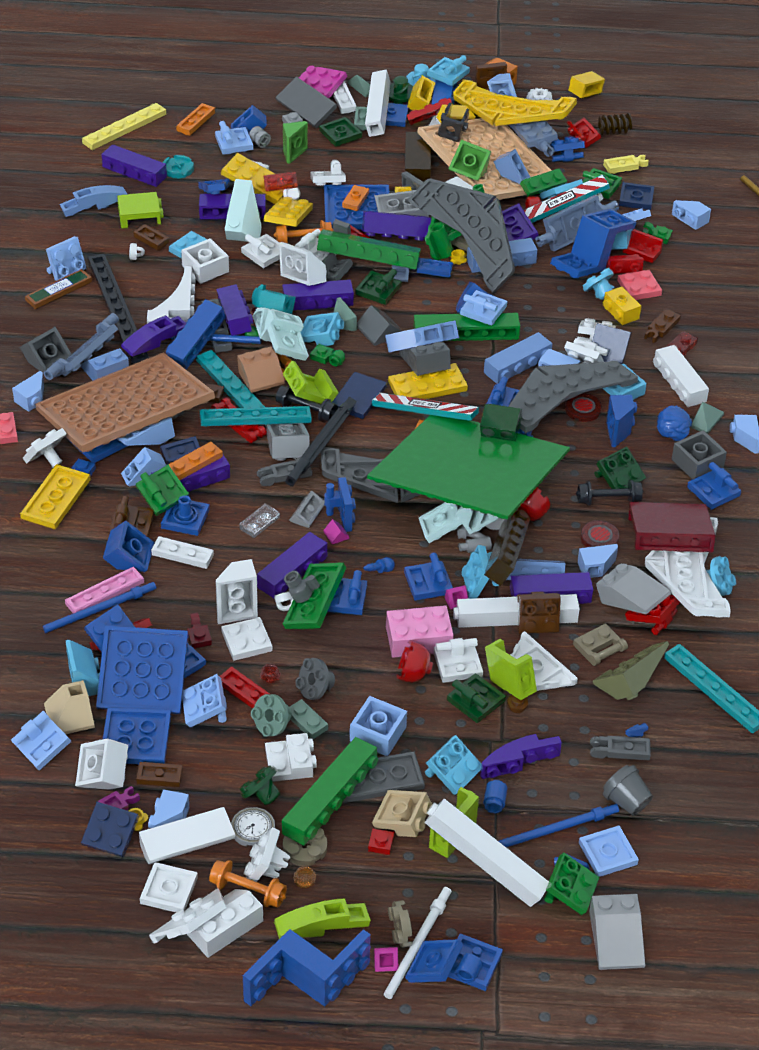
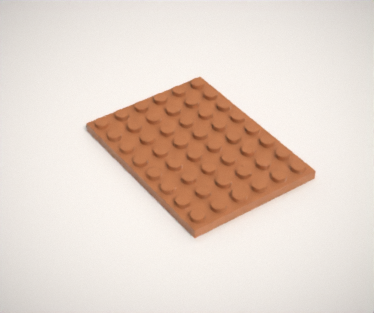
[35,352,215,452]

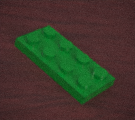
[283,563,346,629]

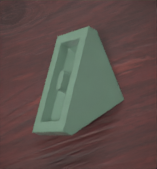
[347,75,370,97]
[333,297,357,331]
[691,401,724,434]

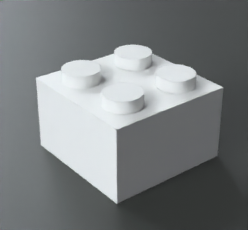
[181,239,229,284]

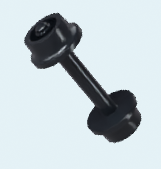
[276,385,337,422]
[575,480,644,506]

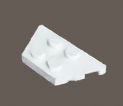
[510,631,578,691]
[149,888,227,943]

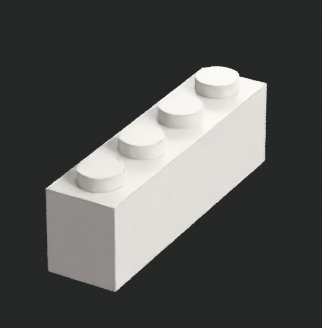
[653,345,709,407]

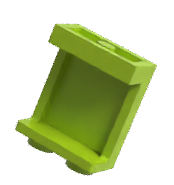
[117,192,164,228]
[283,361,339,404]
[485,639,537,700]
[429,787,479,858]

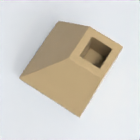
[44,680,95,734]

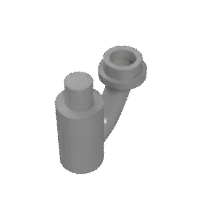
[457,525,492,553]

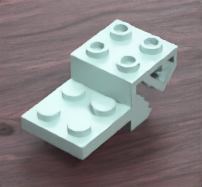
[252,307,309,361]
[419,502,499,543]

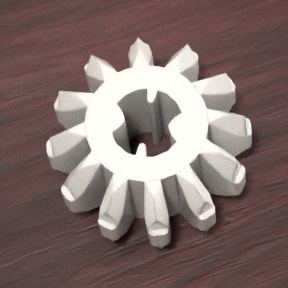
[526,88,553,100]

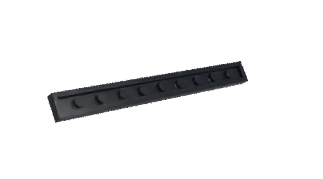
[88,254,149,365]

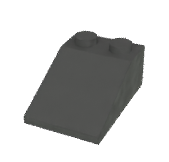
[399,342,451,376]

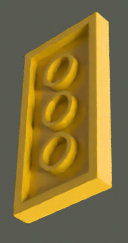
[221,153,293,204]
[264,197,313,227]
[388,363,468,399]
[20,464,91,529]

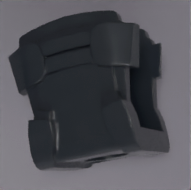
[438,102,470,142]

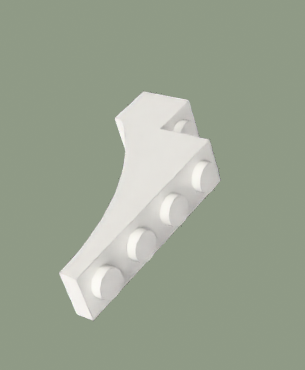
[147,266,196,324]

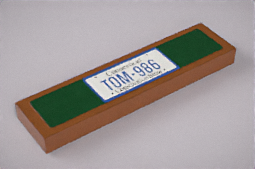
[25,269,92,309]

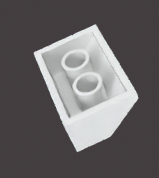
[279,242,327,286]
[216,559,258,624]
[187,889,263,958]

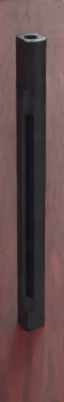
[285,397,357,487]

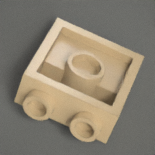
[372,790,432,837]

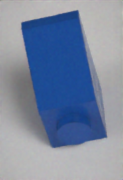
[231,105,267,134]

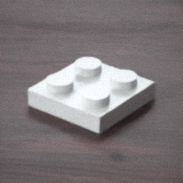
[221,617,272,661]
[140,863,198,912]

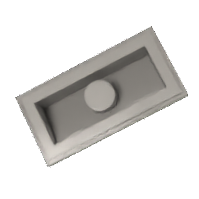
[289,491,324,528]

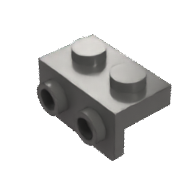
[322,253,353,281]

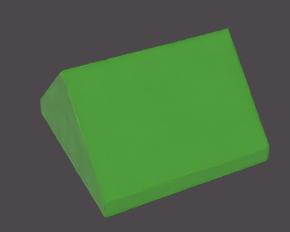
[283,121,308,164]
[448,140,491,181]

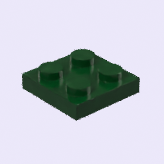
[319,117,362,147]

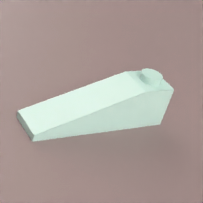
[225,179,262,242]

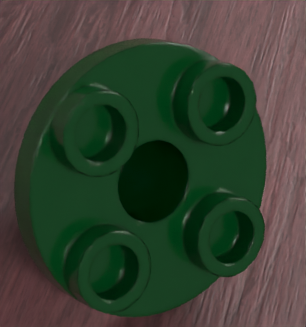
[389,76,413,104]
[239,765,280,805]

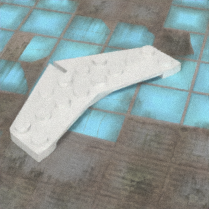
[645,517,730,617]

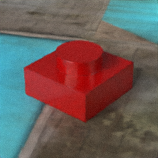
[368,828,394,855]

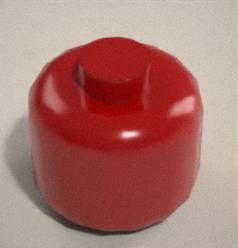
[525,196,542,209]

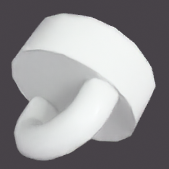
[283,185,300,200]
[129,243,145,260]
[274,591,293,611]

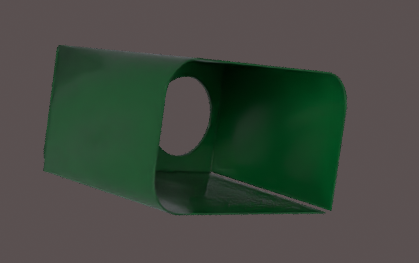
[480,404,522,441]

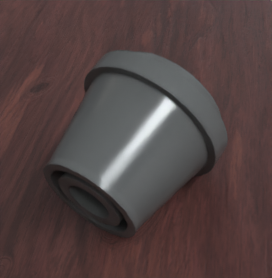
[603,765,654,816]

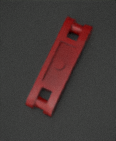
[211,397,267,443]

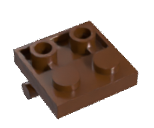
[475,62,507,91]
[109,496,155,537]
[517,591,561,634]

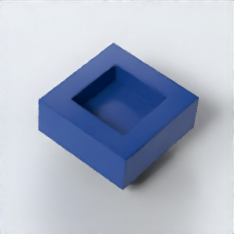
[71,458,96,476]

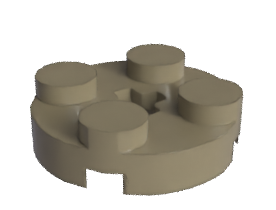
[283,828,327,866]
[388,900,412,948]

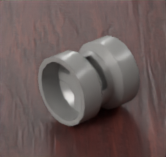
[249,126,271,148]

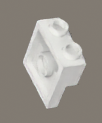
[265,733,317,781]

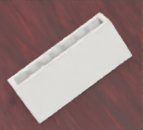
[139,807,235,864]

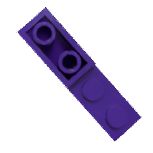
[121,315,186,357]
[480,734,562,779]

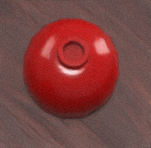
[518,487,550,521]
[397,640,433,683]

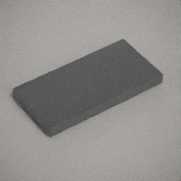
[275,76,337,128]
[342,751,425,803]

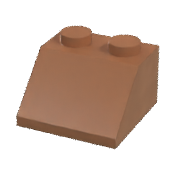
[237,347,285,393]

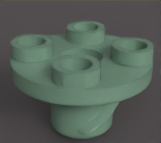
[251,694,292,737]

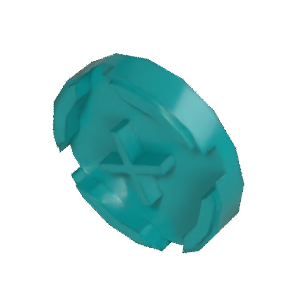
[163,155,194,179]

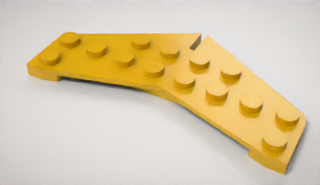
[453,80,577,126]

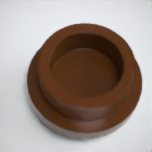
[507,695,528,713]

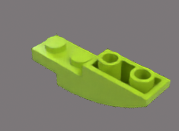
[274,898,370,939]

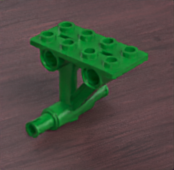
[425,184,491,261]

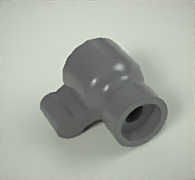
[284,571,320,603]

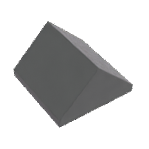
[357,305,402,346]

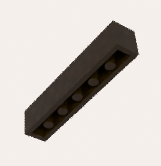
[484,509,530,586]

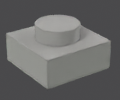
[282,112,303,123]

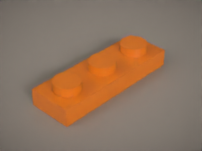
[176,103,215,136]
[168,442,223,480]

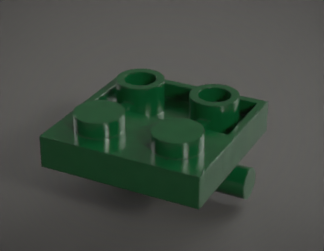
[355,269,401,305]
[594,447,646,489]
[447,673,506,723]

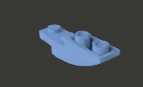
[60,185,127,217]
[385,321,459,352]

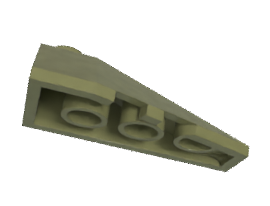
[593,641,669,700]

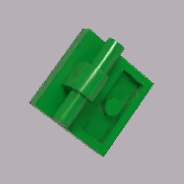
[582,168,622,199]
[136,465,189,516]
[544,853,599,915]

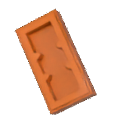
[342,185,369,211]

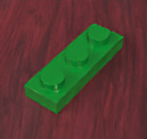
[520,168,567,197]

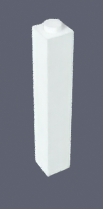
[365,70,391,137]
[453,594,579,628]
[424,799,549,907]

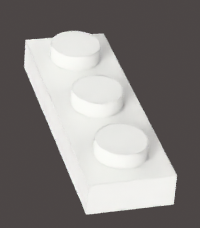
[333,81,356,114]
[151,537,214,569]

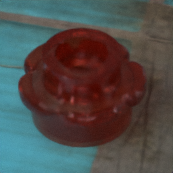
[260,664,280,683]

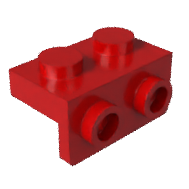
[566,118,601,148]
[623,229,663,263]
[606,254,644,274]

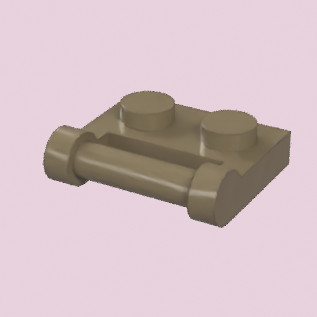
[573,623,628,666]

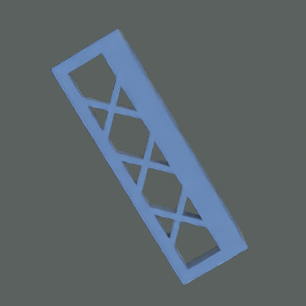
[506,559,565,580]

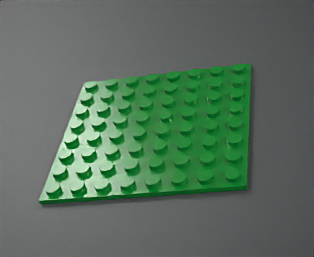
[367,415,570,519]

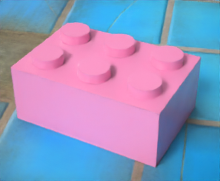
[386,606,453,657]

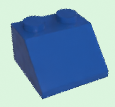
[606,395,637,447]
[103,521,155,572]

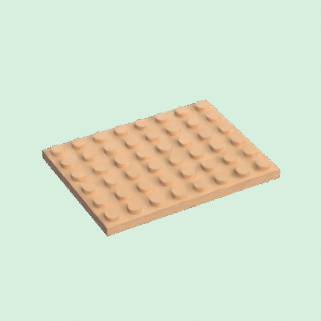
[417,118,552,200]

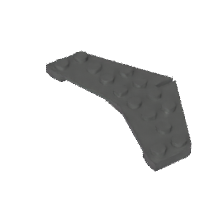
[408,179,515,293]
[508,361,638,433]
[320,448,421,503]

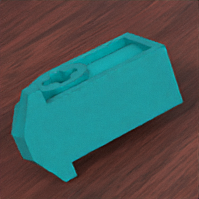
[251,284,296,314]

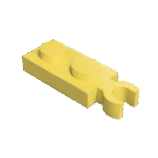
[603,155,649,174]

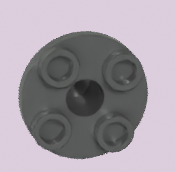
[296,658,335,700]

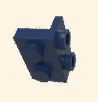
[160,436,200,465]

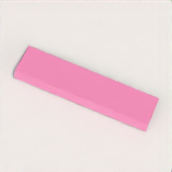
[65,566,144,613]

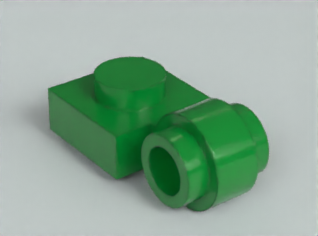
[310,344,345,367]

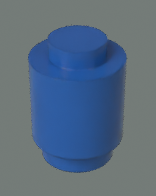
[483,780,508,813]

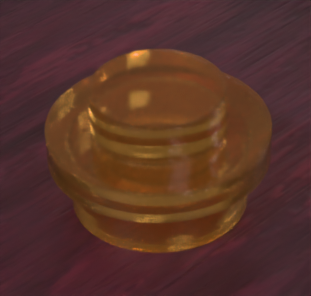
[294,866,316,888]

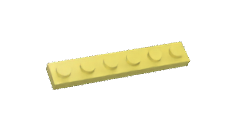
[82,103,166,150]

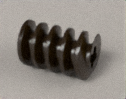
[598,113,632,135]

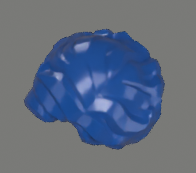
[657,406,692,441]

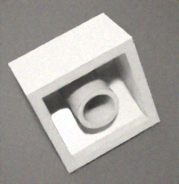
[75,739,128,789]

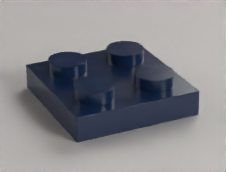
[81,802,139,858]

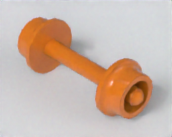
[274,220,333,243]
[209,860,287,908]

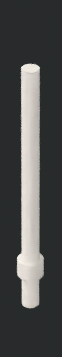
[384,887,452,999]

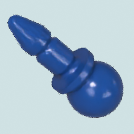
[363,557,395,573]

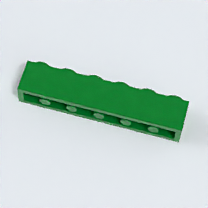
[317,229,421,269]
[413,313,520,341]
[282,737,378,846]

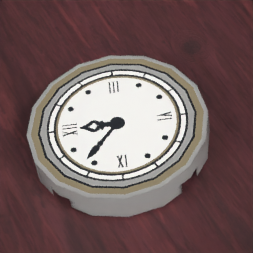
[231,807,275,847]

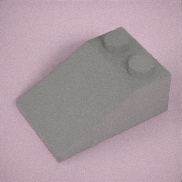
[374,190,429,217]
[265,423,310,461]
[596,563,671,614]
[589,894,645,970]

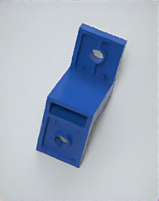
[550,209,637,278]
[243,929,371,1007]

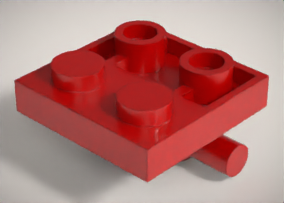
[625,595,680,635]

